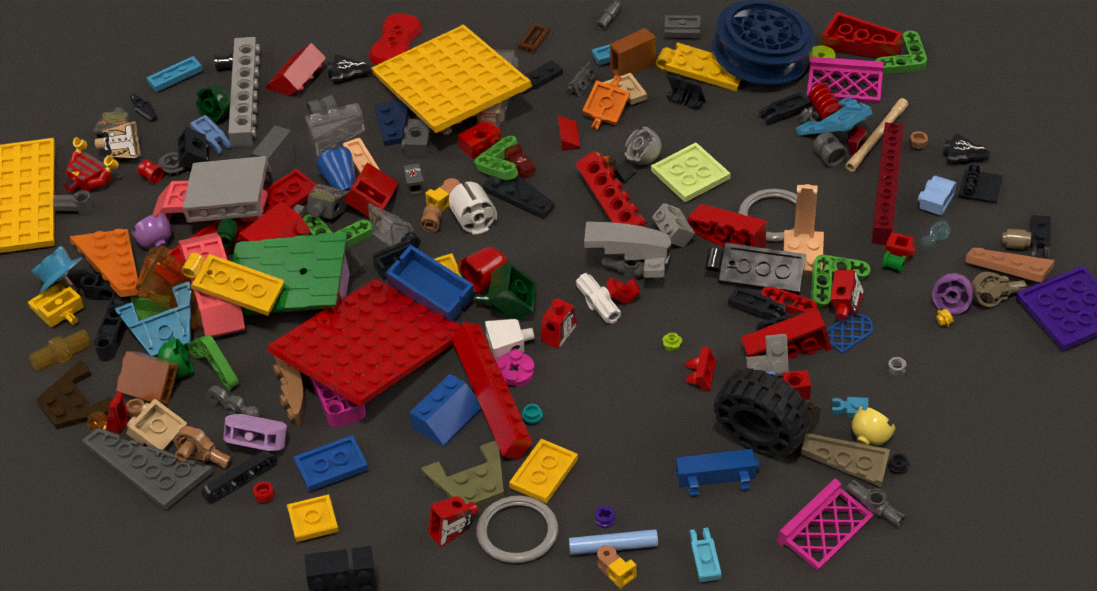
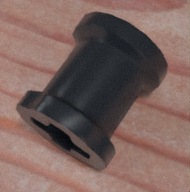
[215,54,233,71]

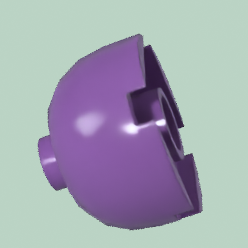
[132,213,172,250]
[932,273,974,314]

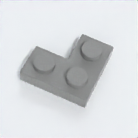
[746,334,789,376]

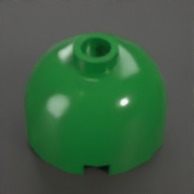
[158,337,195,378]

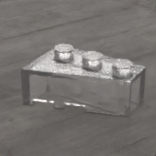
[305,103,365,156]

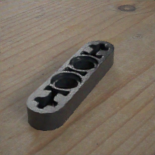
[201,450,277,503]

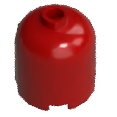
[458,247,508,294]

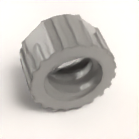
[888,357,907,376]

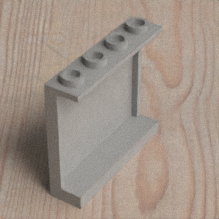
[183,156,271,222]

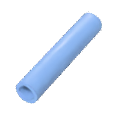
[569,529,658,555]

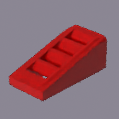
[107,391,130,434]

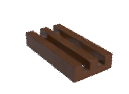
[518,24,550,54]

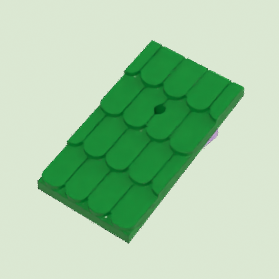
[233,232,350,315]

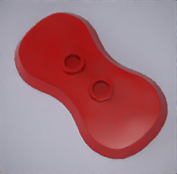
[368,14,422,65]

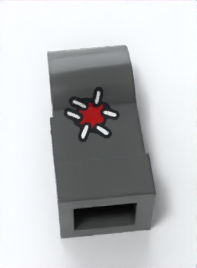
[404,163,425,197]

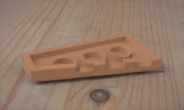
[965,248,1055,283]

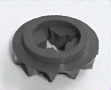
[158,152,186,176]

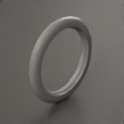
[738,188,797,242]
[476,496,558,564]

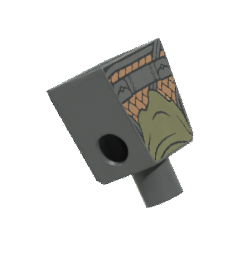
[93,107,131,139]
[307,183,349,219]

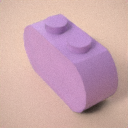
[223,414,287,451]

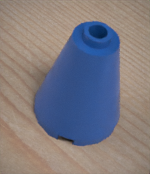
[316,146,356,191]

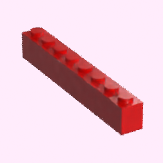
[452,322,533,459]

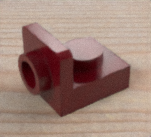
[848,125,867,156]

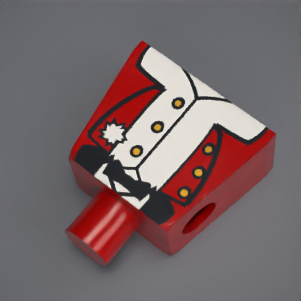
[830,270,864,321]
[541,299,578,349]
[428,496,478,547]

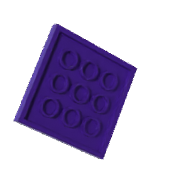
[1016,265,1097,351]

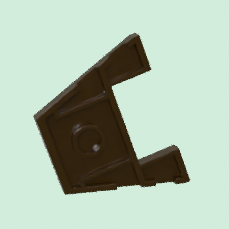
[36,360,113,430]

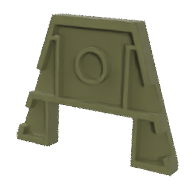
[421,440,504,507]

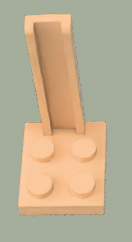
[784,184,824,275]

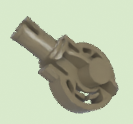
[972,272,1026,307]

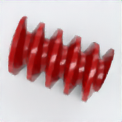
[808,83,842,120]

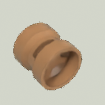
[420,205,442,232]

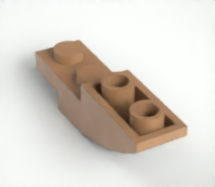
[273,356,305,428]

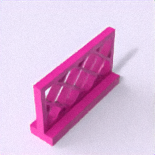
[807,57,884,103]
[776,479,874,571]

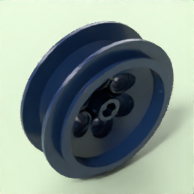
[712,0,815,85]

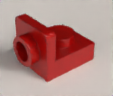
[606,278,640,305]

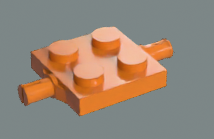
[582,75,630,131]

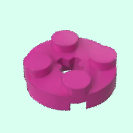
[496,349,535,388]

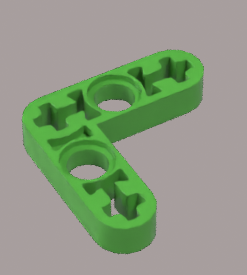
[876,31,927,74]
[474,136,518,180]
[303,214,373,248]
[811,255,870,309]
[187,335,239,390]

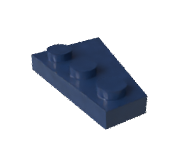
[374,101,410,146]

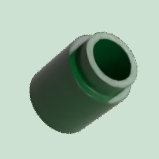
[217,219,238,248]

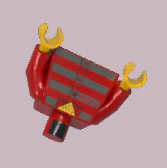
[64,137,118,193]

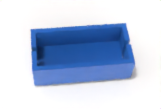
[386,245,475,322]

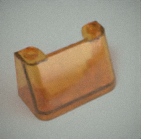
[135,246,203,330]

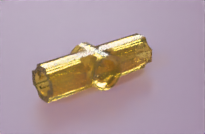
[28,329,92,370]

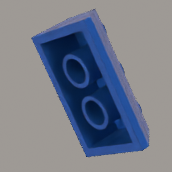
[410,374,482,447]

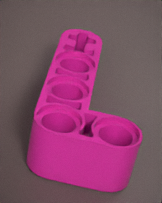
[309,377,366,428]

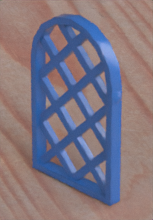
[826,314,873,354]

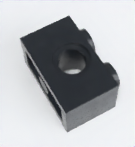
[177,127,208,169]

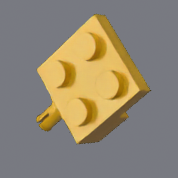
[28,282,84,328]

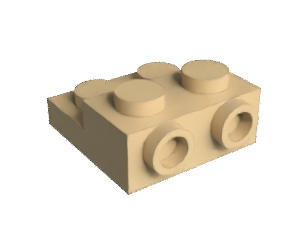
[126,399,187,450]

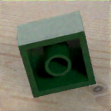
[475,262,537,321]

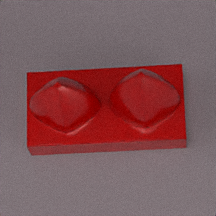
[685,346,716,391]

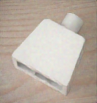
[485,319,534,360]

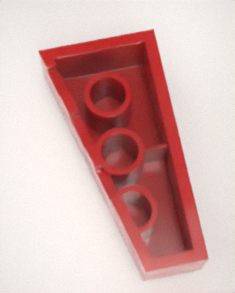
[822,12,903,58]
[688,204,767,248]

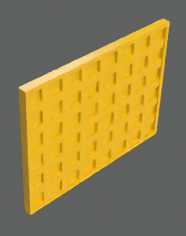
[371,25,532,133]
[0,138,55,253]

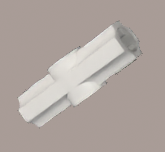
[576,273,621,324]

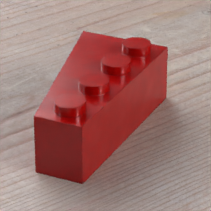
[741,308,832,360]

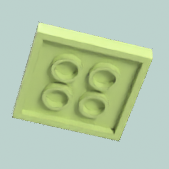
[651,143,731,202]

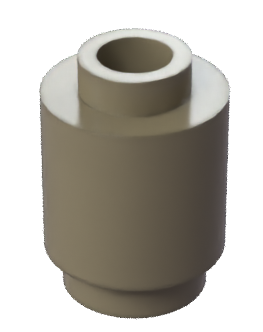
[1002,229,1031,249]

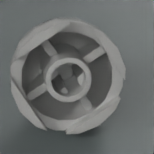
[625,127,662,165]

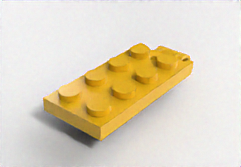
[656,43,742,91]
[181,253,285,316]

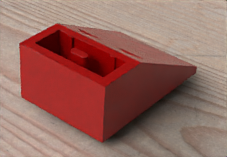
[343,162,399,221]

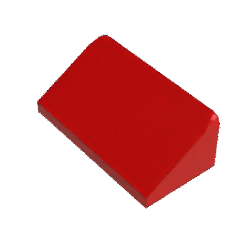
[558,116,580,150]

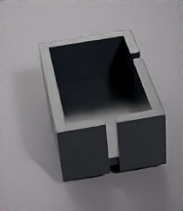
[305,546,378,591]

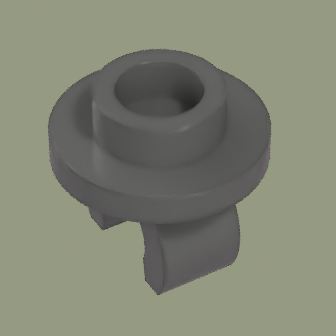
[799,107,819,124]

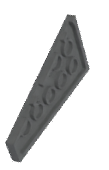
[82,428,213,510]

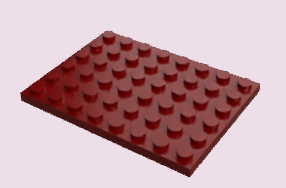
[267,279,461,407]

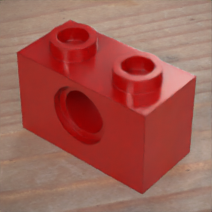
[458,119,502,159]

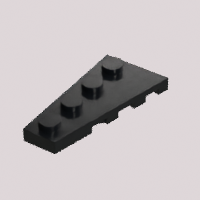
[482,175,555,220]

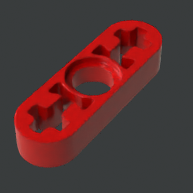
[761,286,817,314]

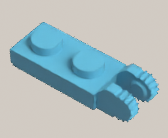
[689,528,722,582]

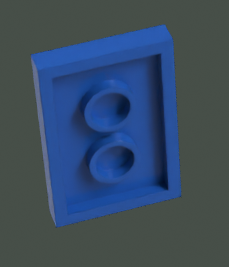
[294,435,369,492]

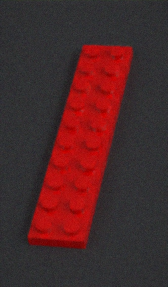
[147,169,317,291]

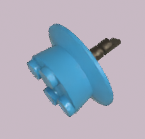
[31,245,83,296]

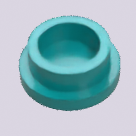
[522,404,543,424]

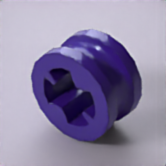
[595,506,615,528]

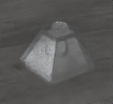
[368,203,413,247]

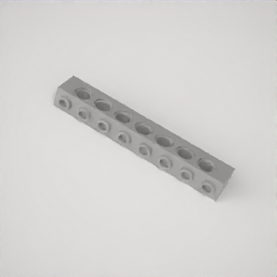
[228,37,261,147]

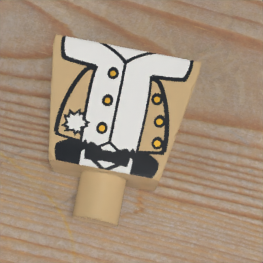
[95,121,141,158]

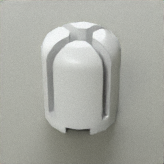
[449,182,497,235]

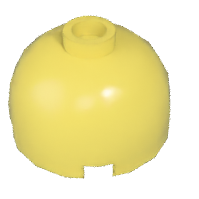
[852,407,896,446]

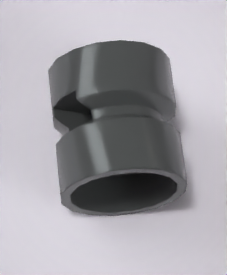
[307,95,339,125]
[813,132,847,167]

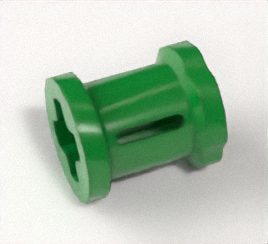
[882,251,907,273]

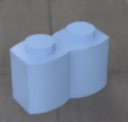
[918,176,957,215]

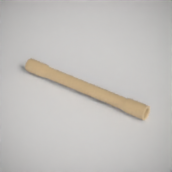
[845,98,908,172]

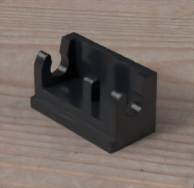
[372,240,410,280]

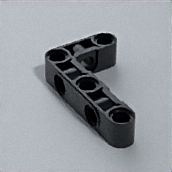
[80,274,131,362]

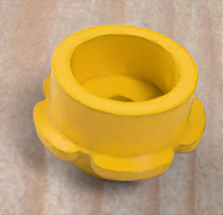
[936,308,954,328]

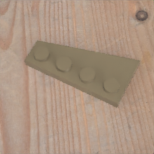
[801,433,890,487]

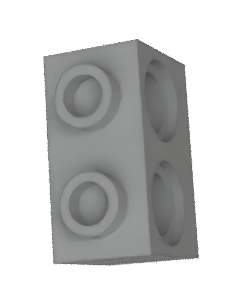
[652,203,695,248]

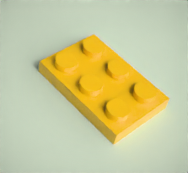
[509,439,578,504]

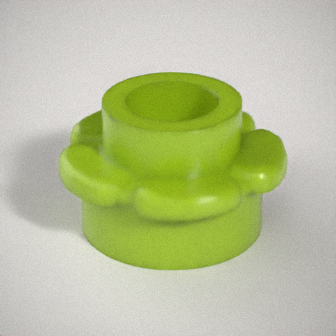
[662,333,682,351]

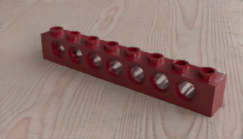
[872,122,904,245]

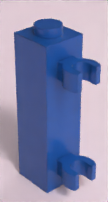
[676,449,759,496]

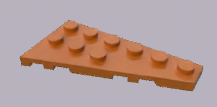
[70,229,140,297]

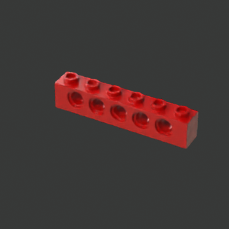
[576,150,647,227]

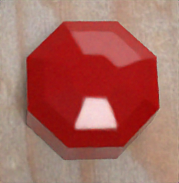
[252,482,275,503]

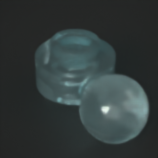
[920,221,951,250]

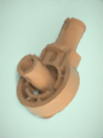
[174,426,232,469]

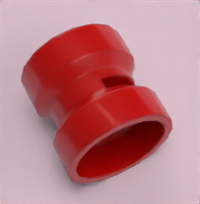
[137,159,164,184]

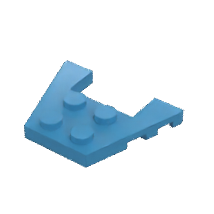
[796,97,873,135]
[115,281,191,357]

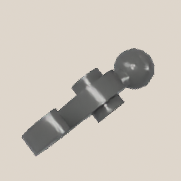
[205,386,260,417]

